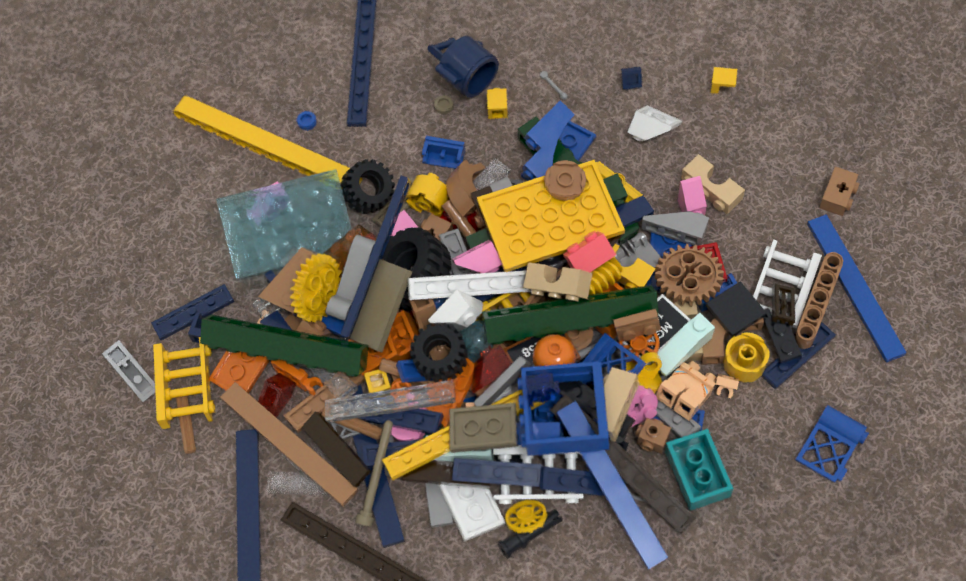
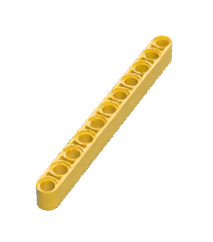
[173,96,363,191]

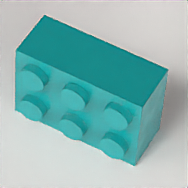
[665,429,733,511]

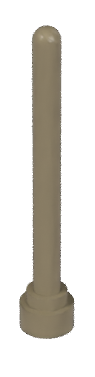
[355,420,393,526]

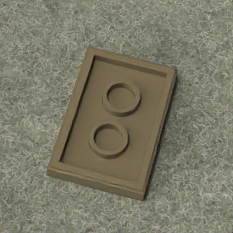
[450,403,518,453]

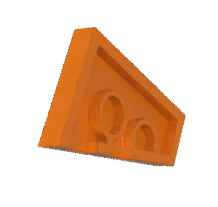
[420,358,479,427]

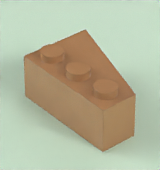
[258,247,317,314]

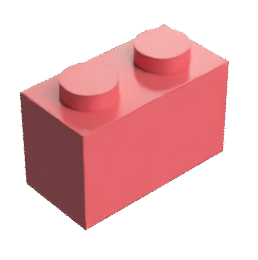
[563,231,616,272]

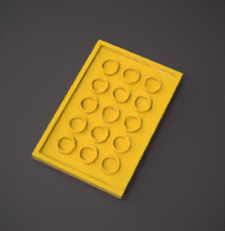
[477,160,625,272]

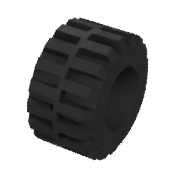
[340,159,395,214]
[410,323,468,383]

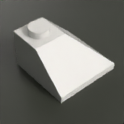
[628,105,682,141]
[428,290,483,332]

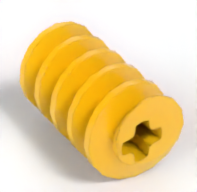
[588,257,622,295]

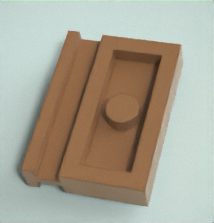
[613,309,661,341]

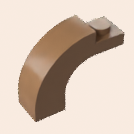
[446,160,486,217]
[408,298,451,360]
[701,318,764,365]

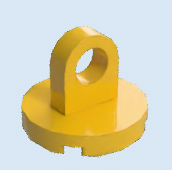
[626,352,662,394]

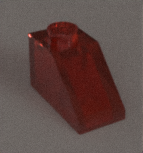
[471,345,512,394]
[258,373,296,418]

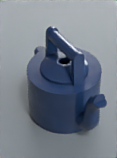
[428,36,499,98]

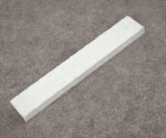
[408,270,531,300]

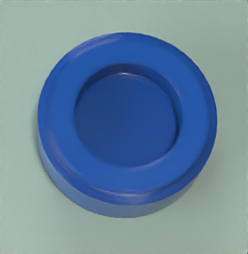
[297,111,317,130]

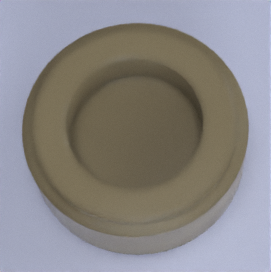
[434,95,454,114]

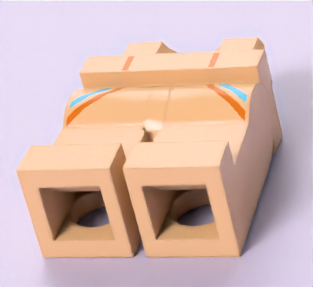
[656,361,717,421]

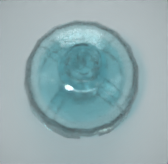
[458,321,494,363]

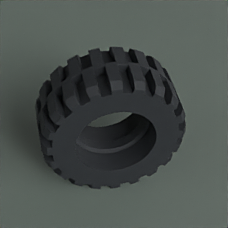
[382,227,452,311]

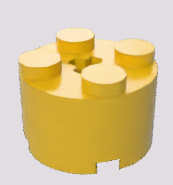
[405,173,450,217]
[723,332,769,382]

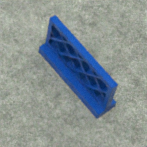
[552,333,646,424]

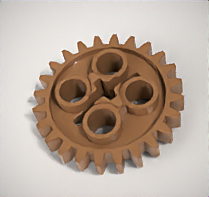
[655,244,724,307]

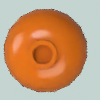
[533,335,576,367]

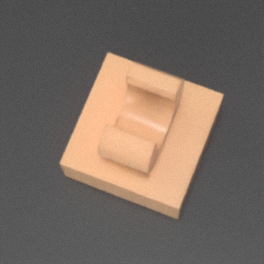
[716,373,739,398]

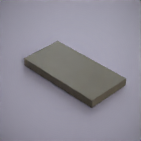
[350,259,412,352]

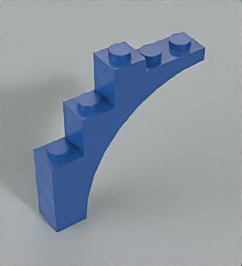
[522,100,575,180]

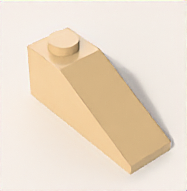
[603,367,639,442]

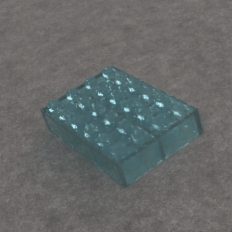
[216,169,354,280]

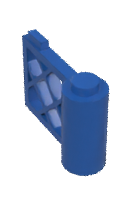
[795,405,869,483]

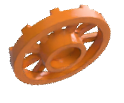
[619,333,660,364]

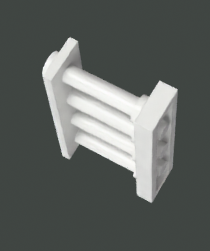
[753,240,822,334]
[493,445,583,504]

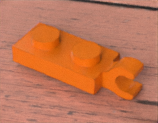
[270,359,323,395]

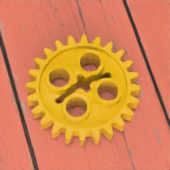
[290,253,342,323]

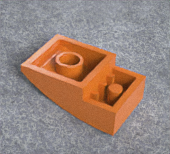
[348,310,420,376]

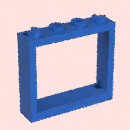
[518,361,609,456]

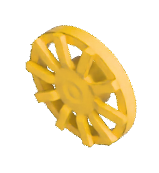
[505,500,547,534]

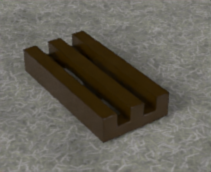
[772,284,795,326]

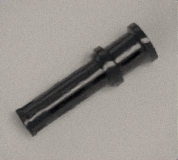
[497,509,562,559]

